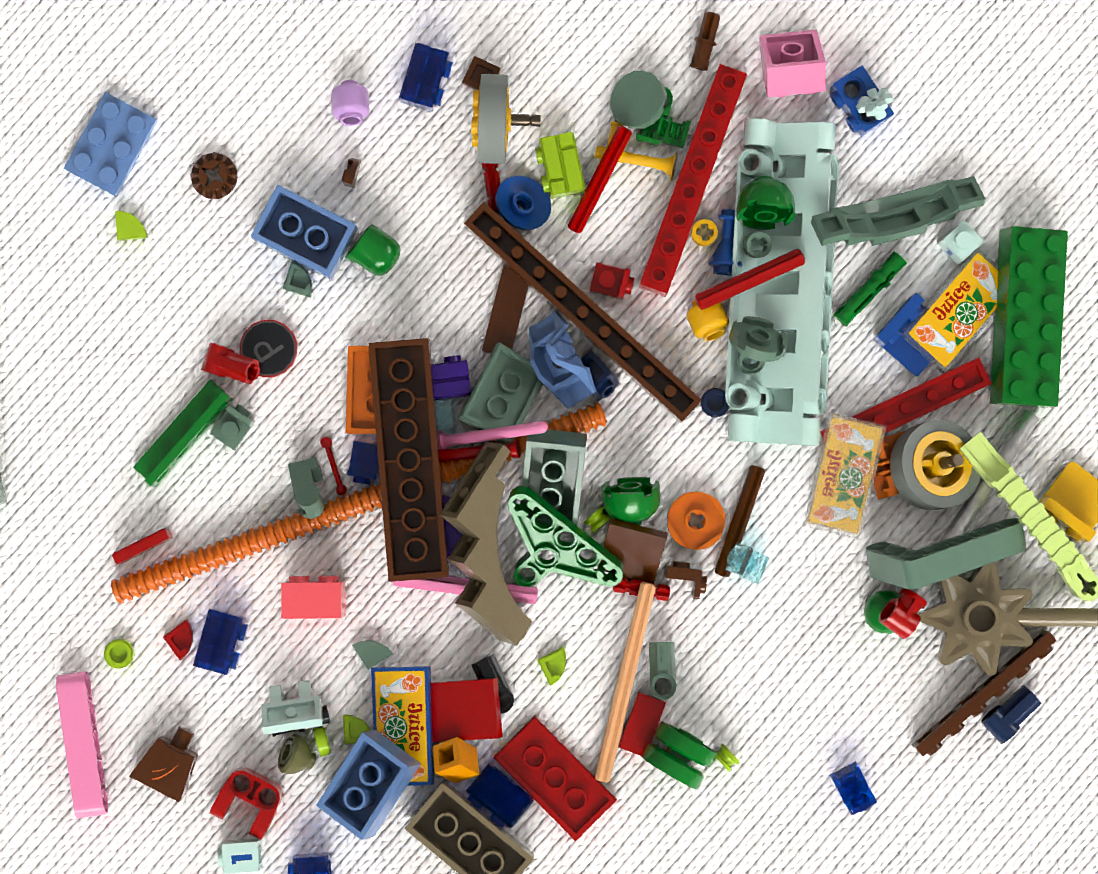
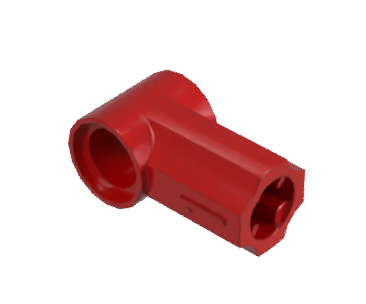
[201,342,261,384]

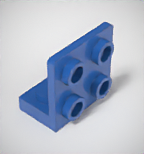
[873,293,934,376]

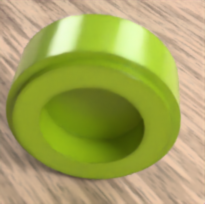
[104,639,135,669]
[312,726,331,757]

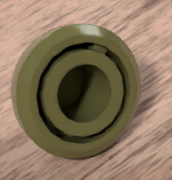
[278,734,316,774]

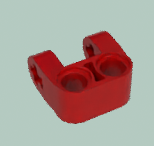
[209,767,283,841]

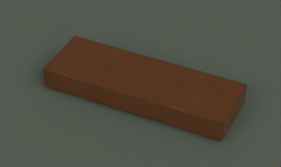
[482,266,529,354]

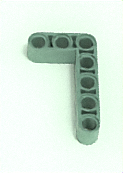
[866,518,1027,589]

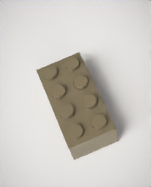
[404,779,534,874]

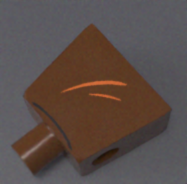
[129,726,198,802]

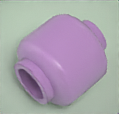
[331,80,370,126]

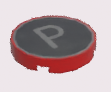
[240,320,298,378]

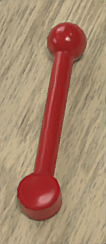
[320,437,347,496]

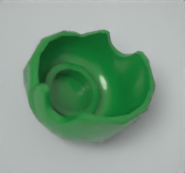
[863,590,900,634]

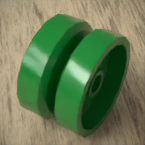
[641,721,718,790]

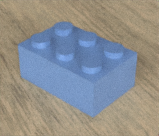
[250,184,359,280]
[316,730,421,840]

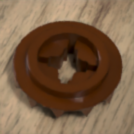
[190,152,238,199]

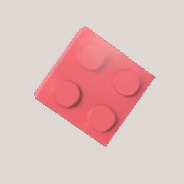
[281,575,346,619]

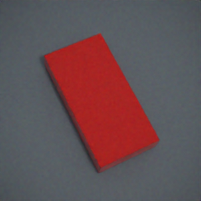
[112,528,173,565]
[618,692,666,756]

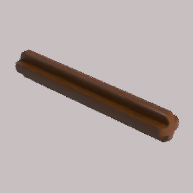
[715,465,765,578]

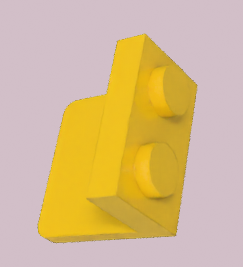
[1039,462,1098,543]

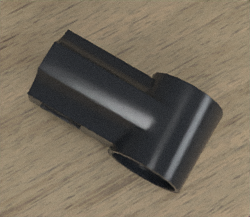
[471,654,514,714]

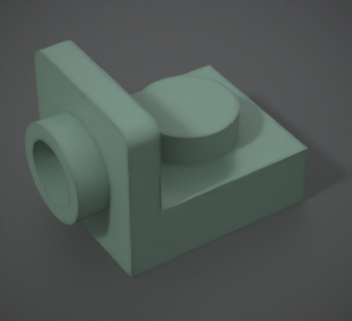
[210,404,255,451]

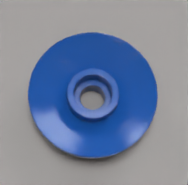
[495,176,551,230]

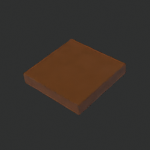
[600,518,668,583]

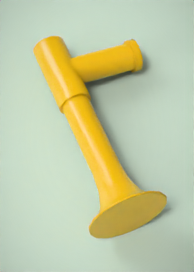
[595,122,678,181]

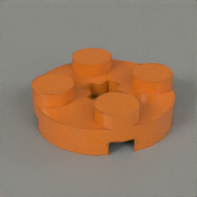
[667,492,725,550]

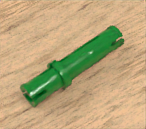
[833,251,907,327]

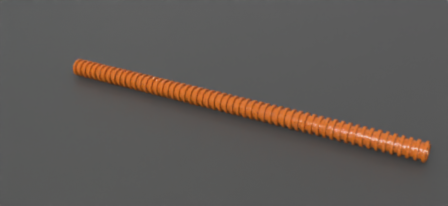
[111,402,607,604]

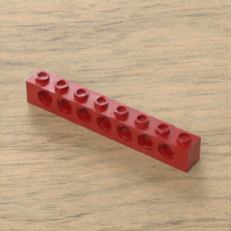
[639,64,747,297]

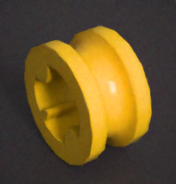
[691,219,718,247]

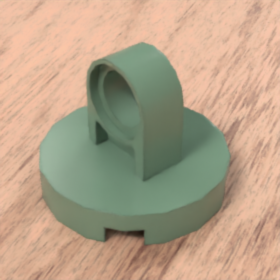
[728,316,789,375]

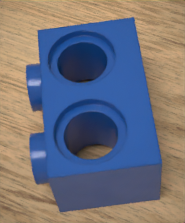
[829,65,894,137]

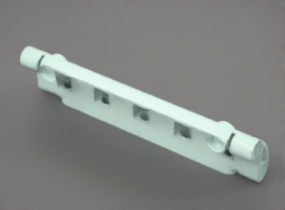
[725,118,839,446]

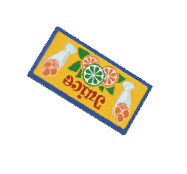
[371,666,435,786]

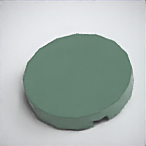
[610,70,667,129]

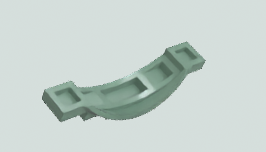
[811,176,986,246]

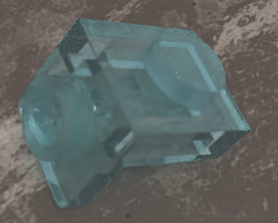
[725,543,770,584]

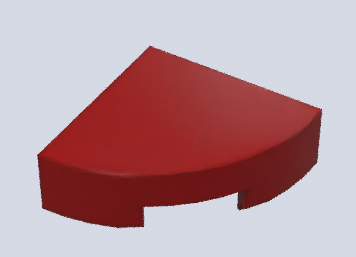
[163,619,193,660]

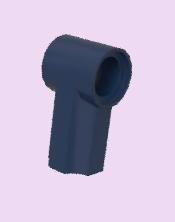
[981,685,1042,744]

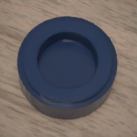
[700,388,729,418]

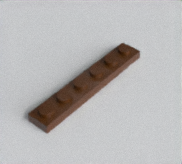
[912,630,1057,757]

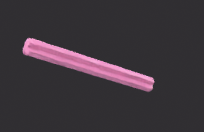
[393,576,538,604]

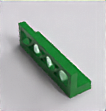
[133,379,233,487]

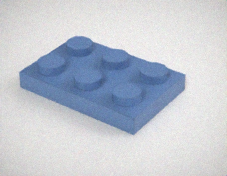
[63,92,158,197]

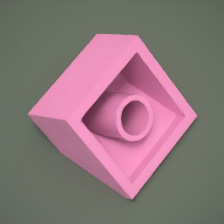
[759,30,826,97]

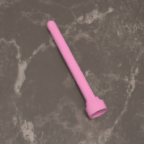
[438,421,548,450]

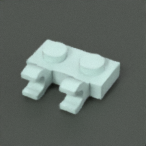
[261,680,323,735]

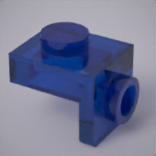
[830,761,877,815]

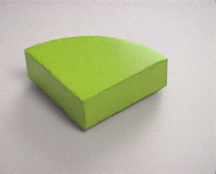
[115,211,148,241]
[537,646,566,686]
[343,714,371,745]

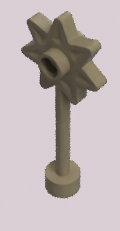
[918,562,1098,676]

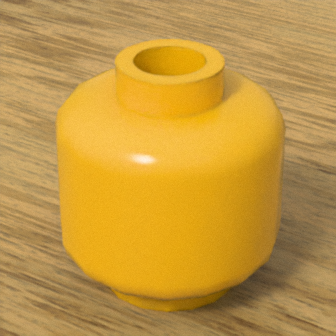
[686,300,729,341]

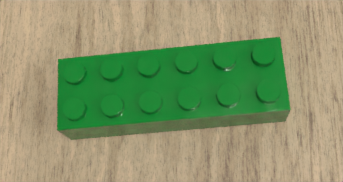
[990,226,1068,408]

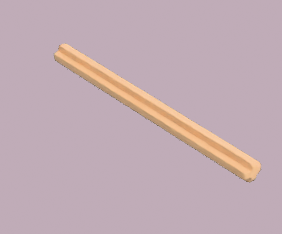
[595,582,656,782]

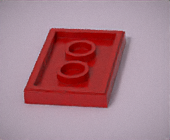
[430,678,503,742]

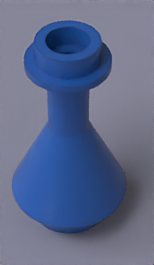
[708,209,743,276]

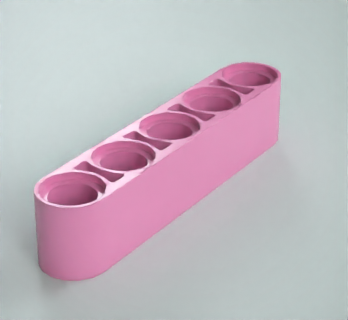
[56,671,108,819]

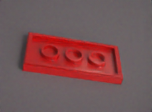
[493,715,617,842]

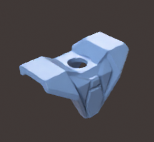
[529,310,596,409]

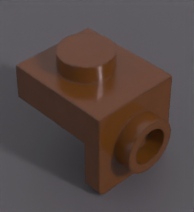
[665,561,707,599]

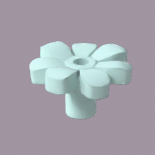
[856,88,894,120]

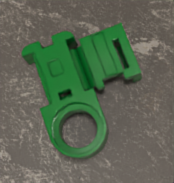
[635,87,691,148]

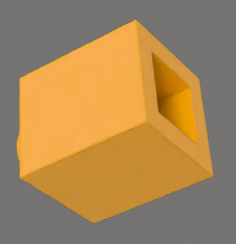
[433,737,479,783]

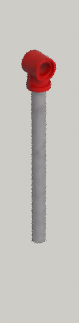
[879,410,1039,639]

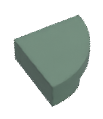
[283,261,313,298]
[352,640,393,670]

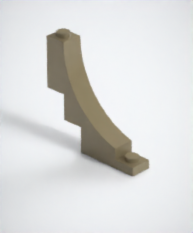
[440,441,532,646]

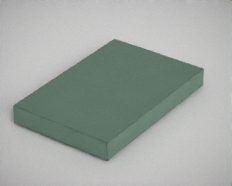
[457,342,543,444]

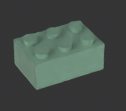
[520,429,587,525]

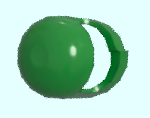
[345,224,401,276]

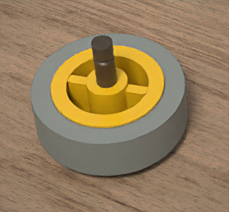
[471,74,541,164]
[890,420,980,510]

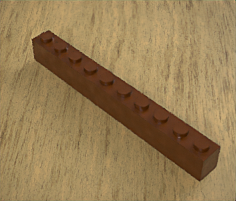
[464,202,702,423]

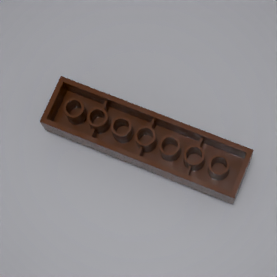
[369,338,450,582]

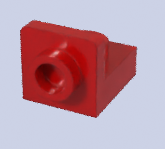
[589,262,635,300]

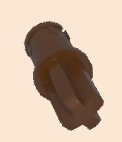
[689,11,720,71]

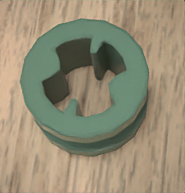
[743,231,772,258]

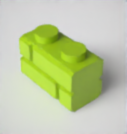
[535,132,585,199]

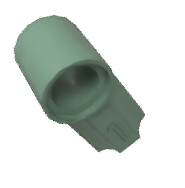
[649,642,677,700]

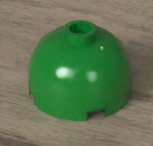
[736,176,795,230]
[601,477,660,525]

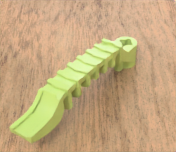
[959,432,1098,601]

